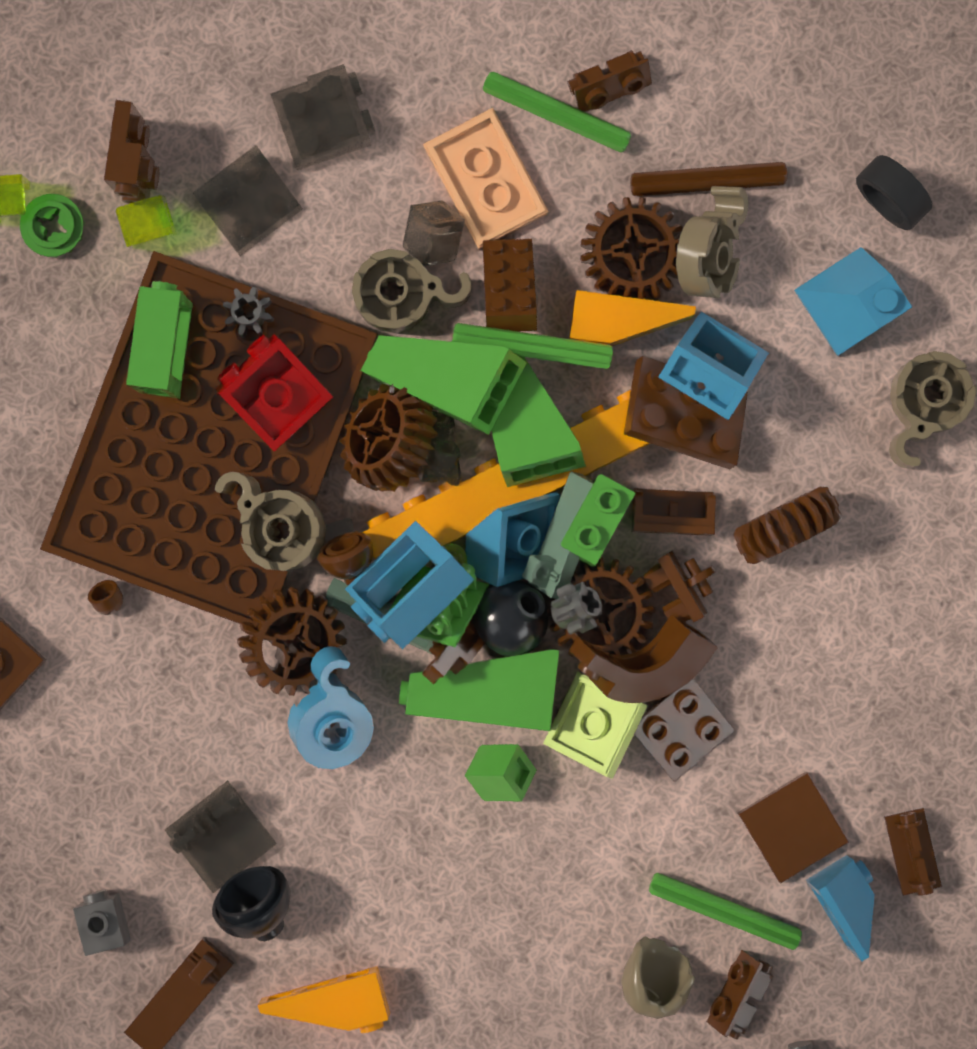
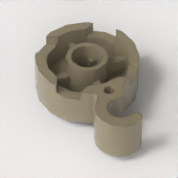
[676,186,748,298]
[352,249,471,333]
[889,351,976,469]
[215,472,326,571]

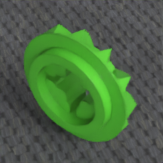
[20,194,85,258]

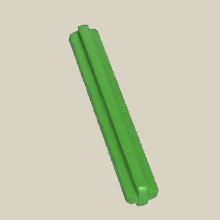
[483,72,631,152]
[452,323,613,369]
[649,873,802,950]

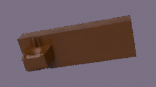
[124,937,234,1049]

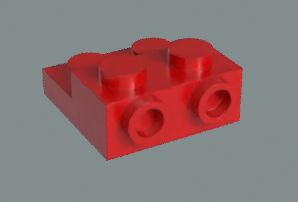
[215,334,333,452]

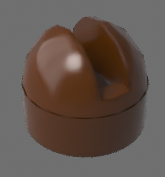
[88,580,124,615]

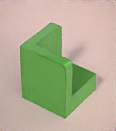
[465,744,537,802]

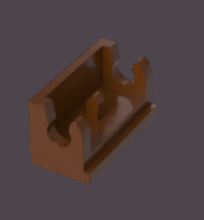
[631,488,716,536]

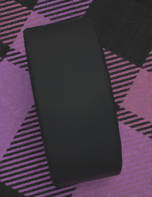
[856,155,933,230]

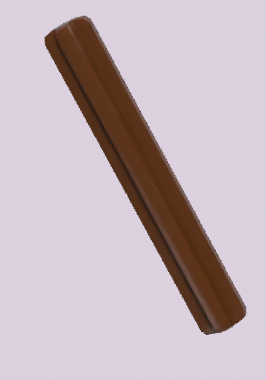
[630,162,788,196]

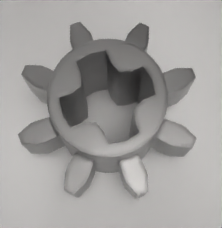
[223,286,274,338]
[551,582,602,634]

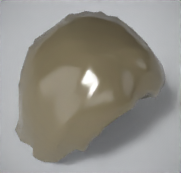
[621,936,695,1019]

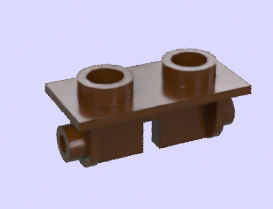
[567,50,652,112]
[884,808,942,896]
[706,950,774,1040]

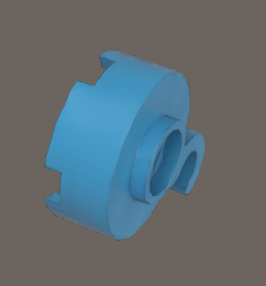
[287,646,374,769]

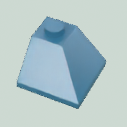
[794,247,912,356]
[465,492,561,587]
[806,855,875,962]

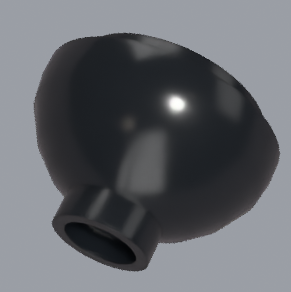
[472,580,548,657]
[212,866,291,941]

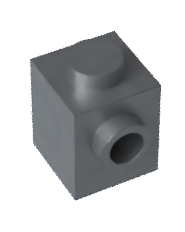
[73,889,131,956]

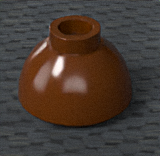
[317,532,373,586]

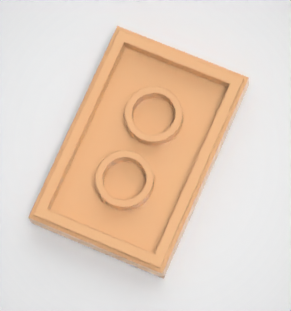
[423,108,549,250]

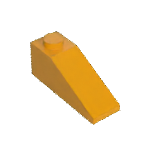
[569,290,696,346]
[258,966,390,1033]

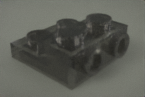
[270,64,376,171]

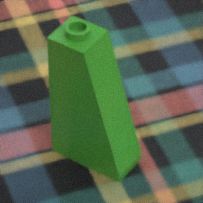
[360,335,527,435]
[491,356,586,487]
[399,649,559,731]

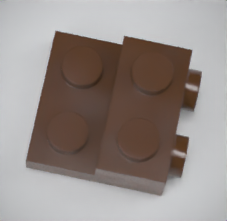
[104,100,160,206]

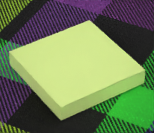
[543,671,647,779]

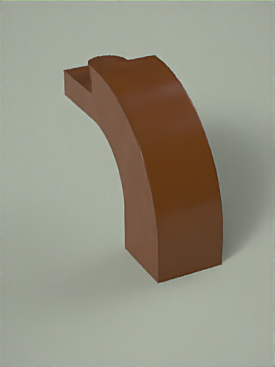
[569,614,718,703]

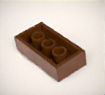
[483,239,537,332]

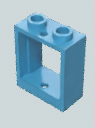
[659,312,769,420]
[345,521,474,650]

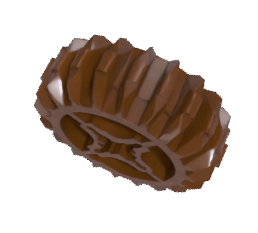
[580,197,683,301]
[340,384,438,492]
[733,486,842,564]
[547,557,655,657]
[237,587,347,696]

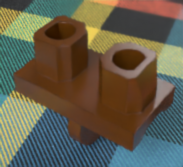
[643,550,716,623]

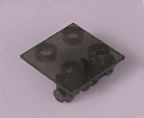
[192,145,303,256]
[165,780,277,893]

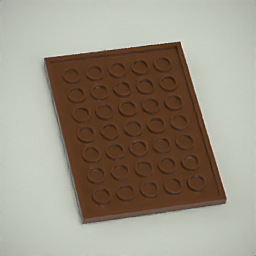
[40,251,378,624]

